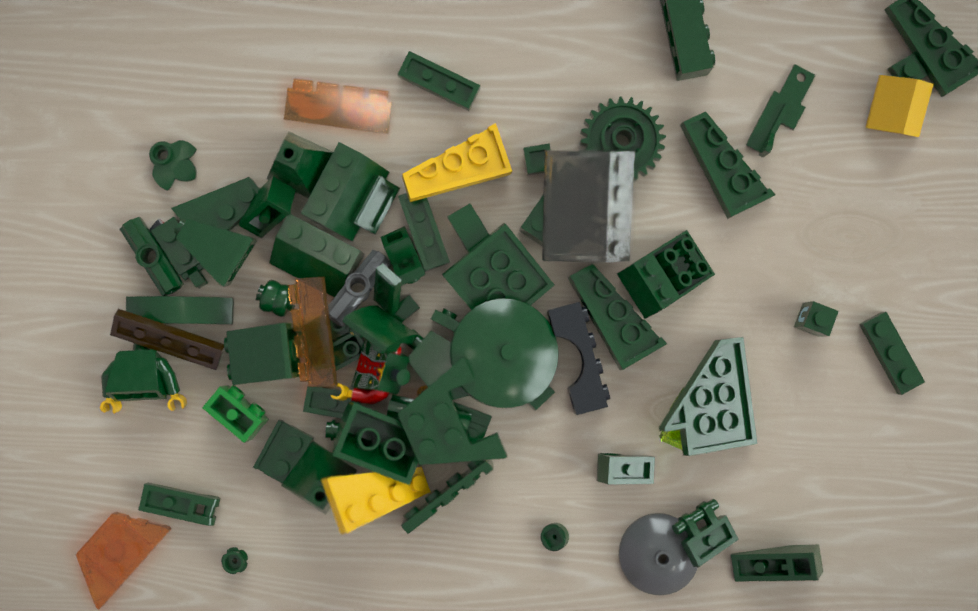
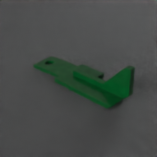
[746,64,815,158]

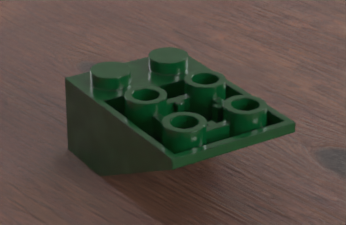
[617,230,715,319]

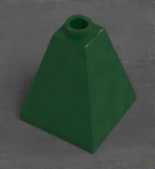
[267,132,333,198]
[174,219,258,287]
[281,441,357,515]

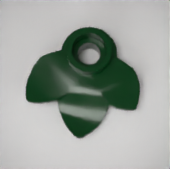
[149,140,197,191]

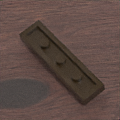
[110,308,224,370]

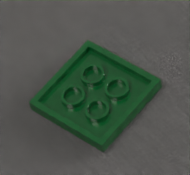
[442,223,555,310]

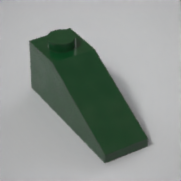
[731,544,823,582]

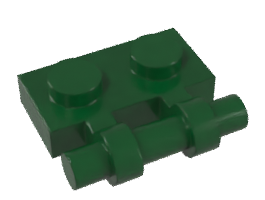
[672,499,739,567]

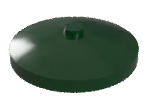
[450,299,558,408]

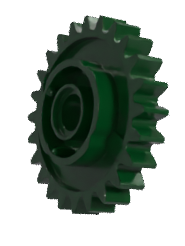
[579,96,666,183]

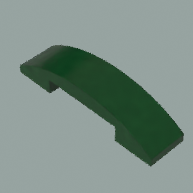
[126,296,234,324]

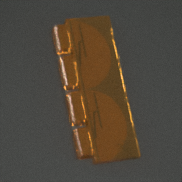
[284,78,392,134]
[288,277,338,387]

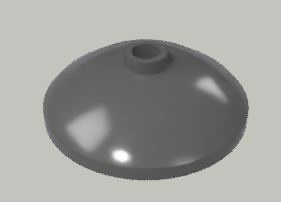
[619,513,698,595]

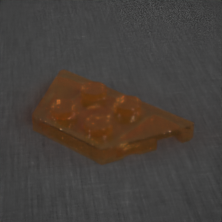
[76,512,172,610]

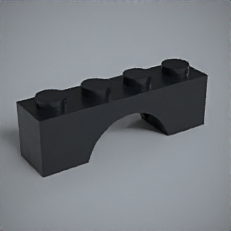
[547,302,610,415]

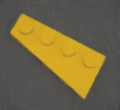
[402,123,512,202]
[321,467,430,534]

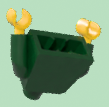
[100,343,187,414]

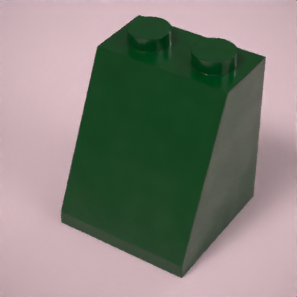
[224,323,303,385]

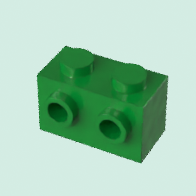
[202,385,269,443]

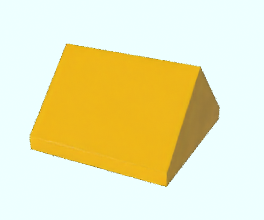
[865,75,933,137]

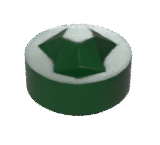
[541,523,569,551]

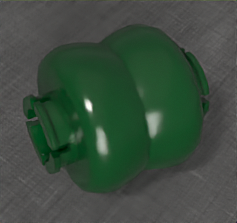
[255,280,298,317]

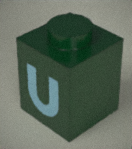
[794,301,839,337]

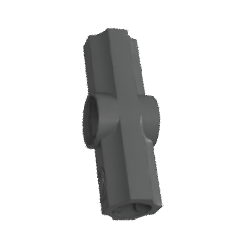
[323,250,392,327]

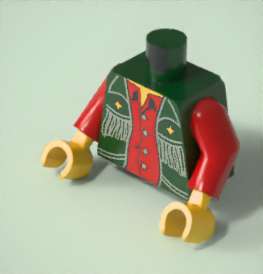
[330,332,410,404]

